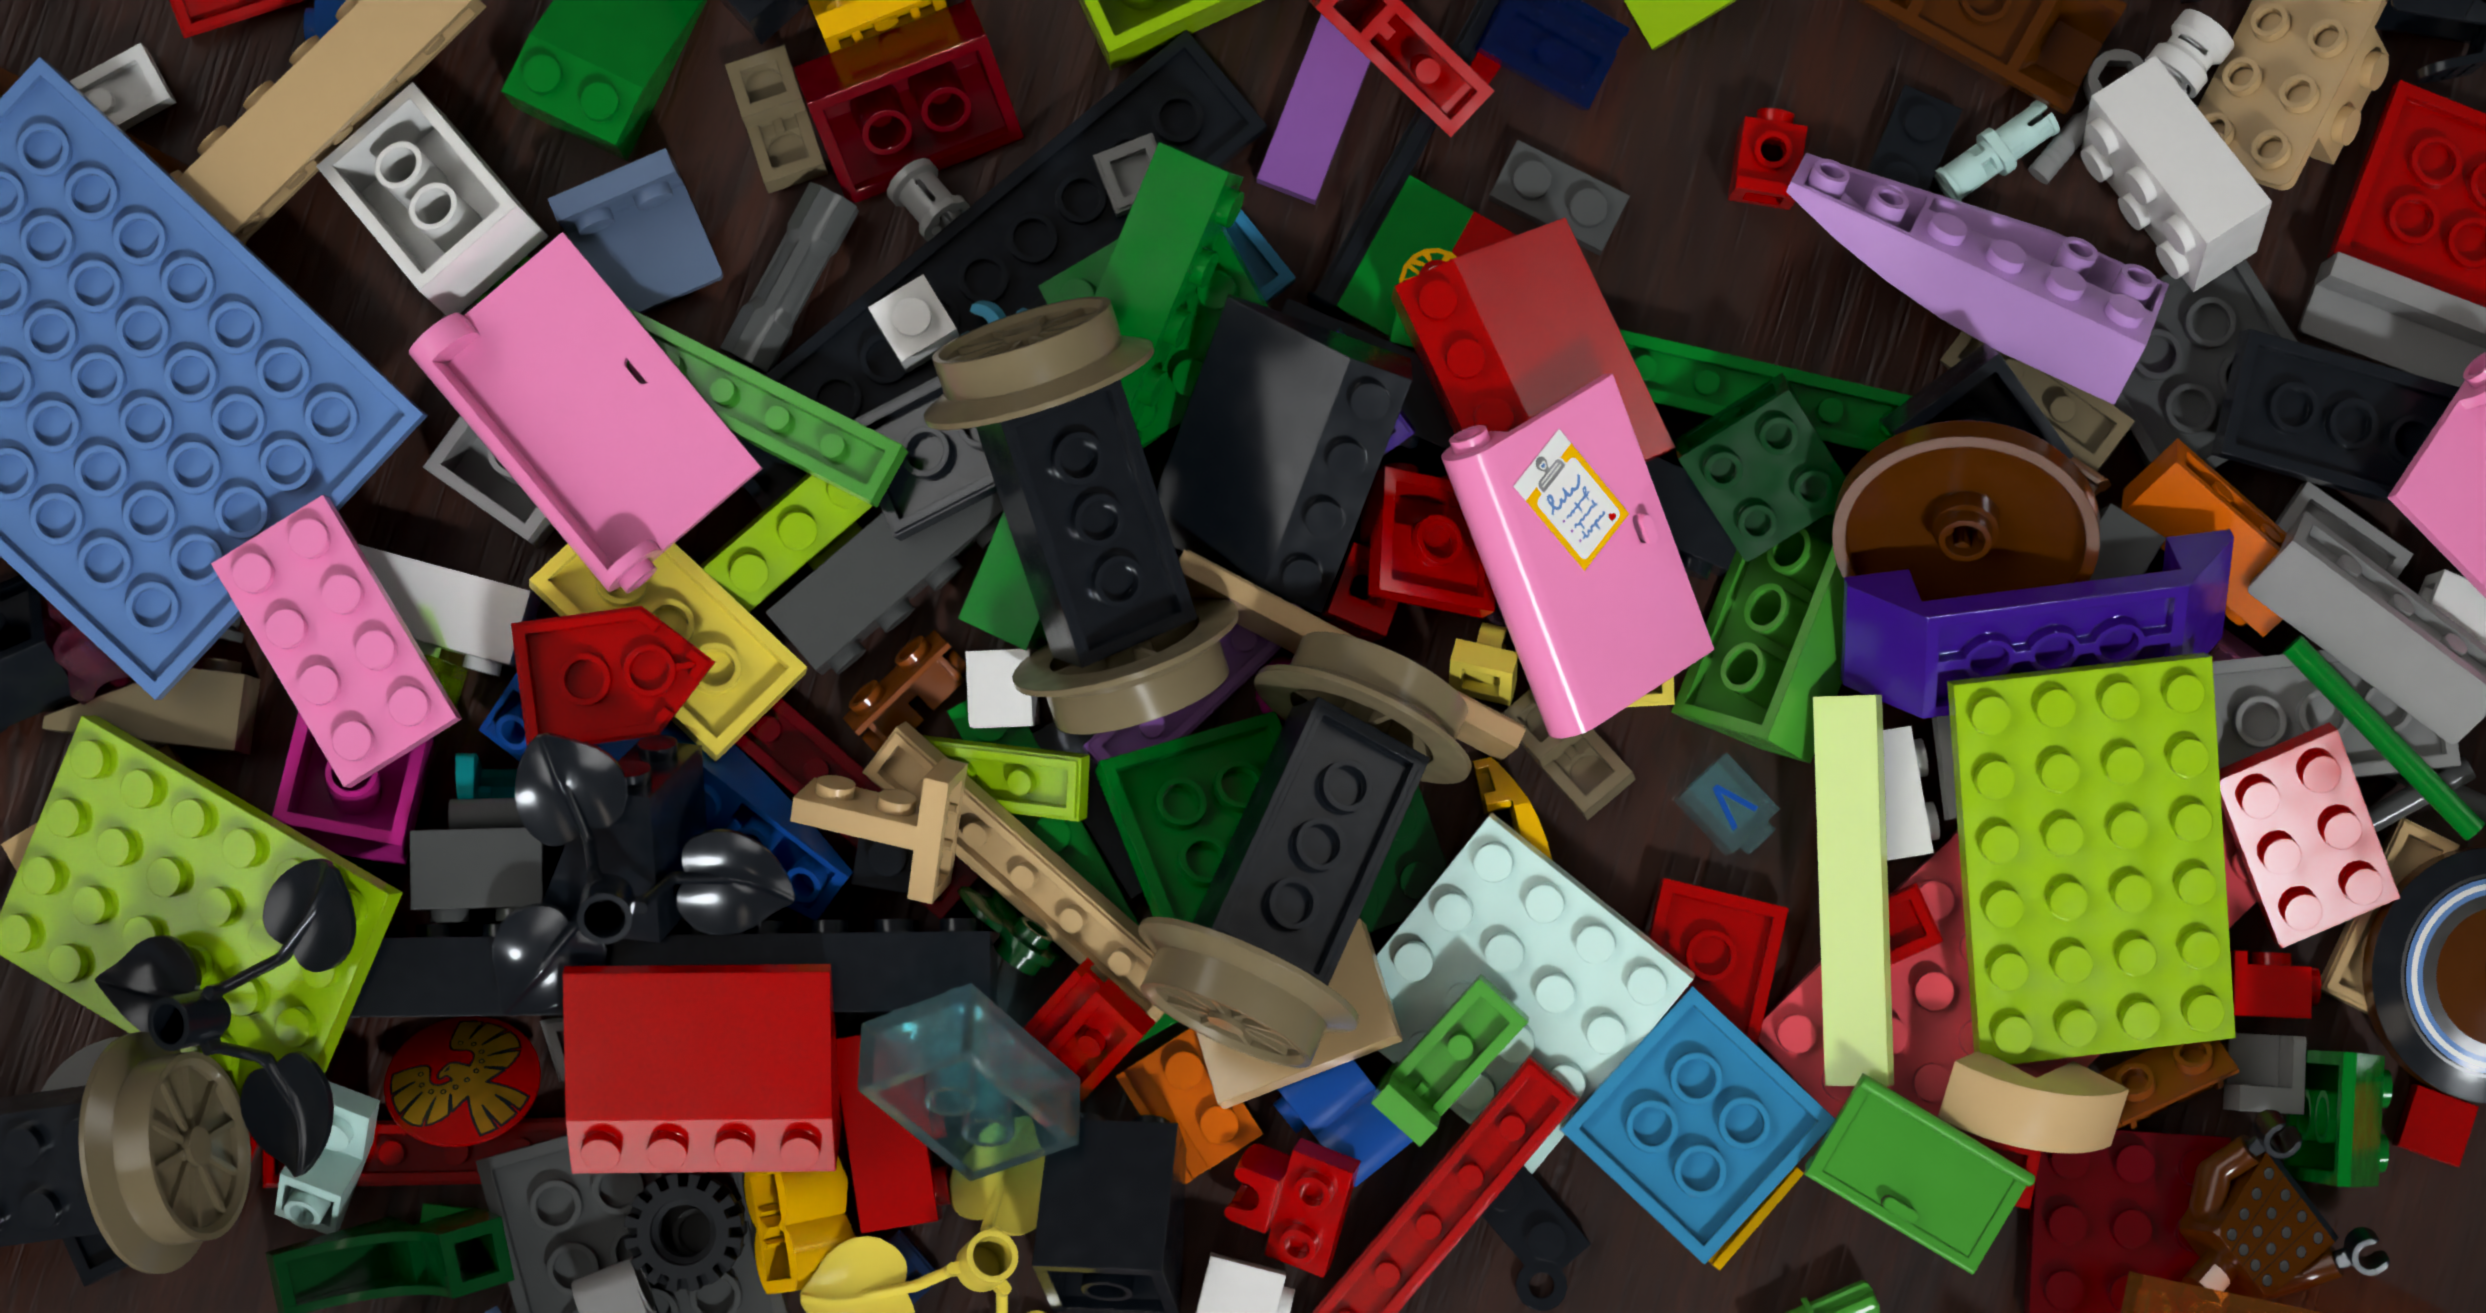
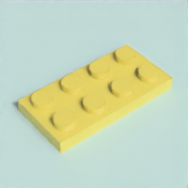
[529,543,807,762]

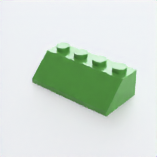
[1671,509,1844,764]

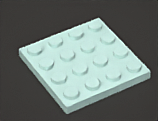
[1376,812,1695,1174]

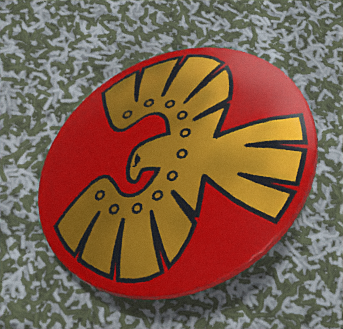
[384,1016,541,1147]

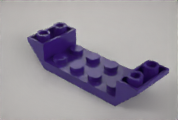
[1841,529,2234,719]

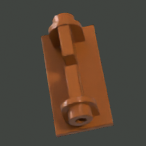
[843,630,966,753]
[2098,1040,2240,1130]

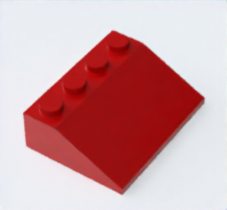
[1391,217,1675,462]
[563,964,842,1174]

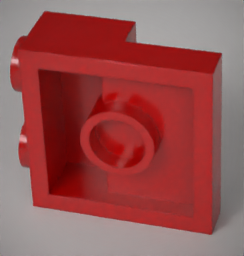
[1359,463,1495,618]

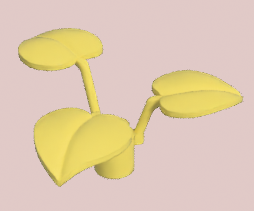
[800,1119,1046,1313]

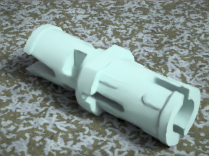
[1934,100,2060,202]

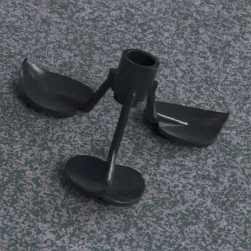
[492,732,795,1015]
[95,858,356,1177]

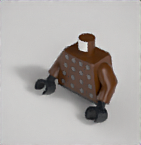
[2179,1109,2390,1305]

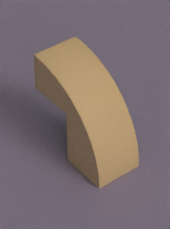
[1938,1051,2129,1153]

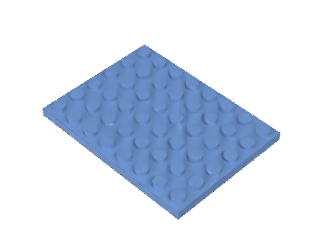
[0,57,428,700]

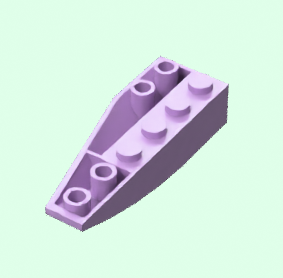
[1786,153,2169,405]

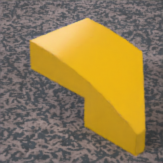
[1472,757,1553,861]

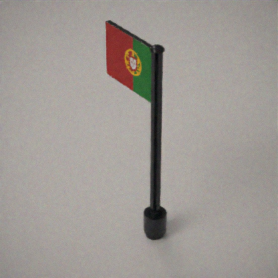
[1307,0,1516,353]

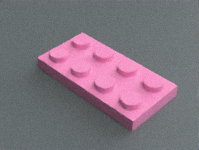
[211,495,462,788]

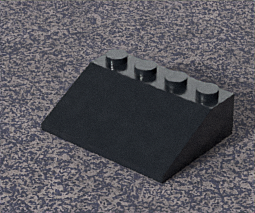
[1156,294,1412,613]

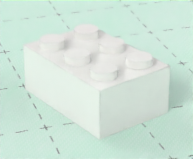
[2081,55,2272,292]
[316,82,548,316]

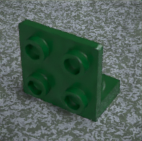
[1673,373,1846,561]

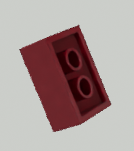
[793,0,1024,204]

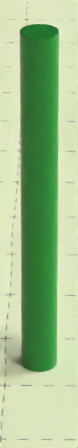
[2282,635,2485,841]

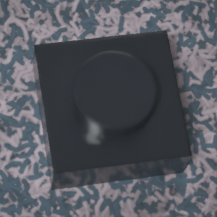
[851,838,914,894]

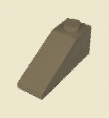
[42,658,261,755]

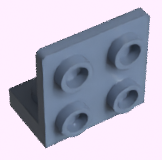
[548,148,724,314]

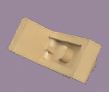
[790,758,968,904]

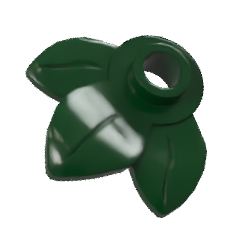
[957,886,1066,976]

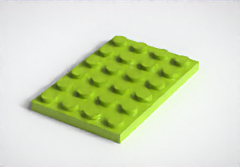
[1947,652,2236,1064]
[0,715,403,1099]

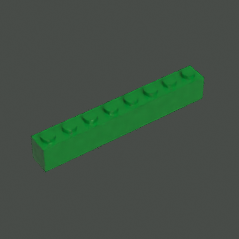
[958,142,1244,651]

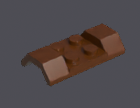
[1856,0,2127,115]

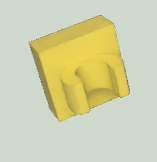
[1449,622,1518,706]

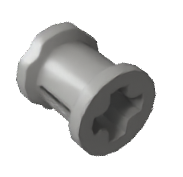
[887,158,970,242]

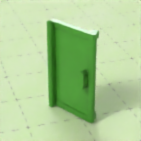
[1804,1073,2035,1275]

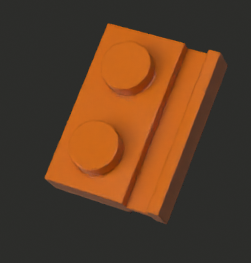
[1115,1028,1263,1185]

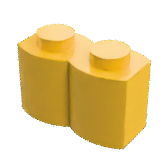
[744,1156,856,1294]

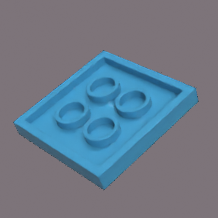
[1559,986,1835,1265]

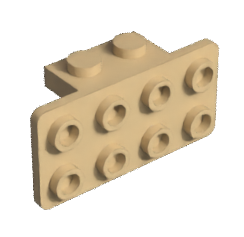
[2197,0,2389,191]

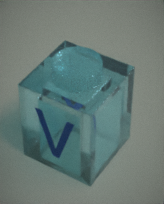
[1673,753,1780,855]

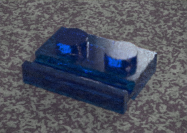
[1475,0,1630,111]

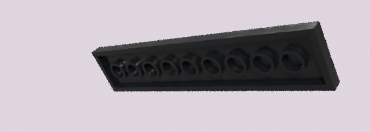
[737,30,1267,511]

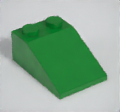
[501,0,707,161]
[2284,1050,2393,1187]

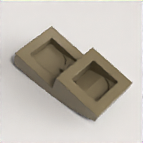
[725,45,828,194]
[1501,689,1636,821]

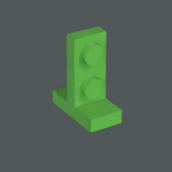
[1371,974,1529,1147]

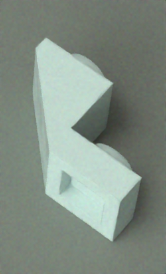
[274,1081,380,1234]

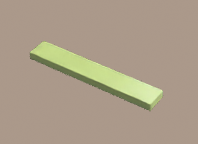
[1813,695,1894,1087]

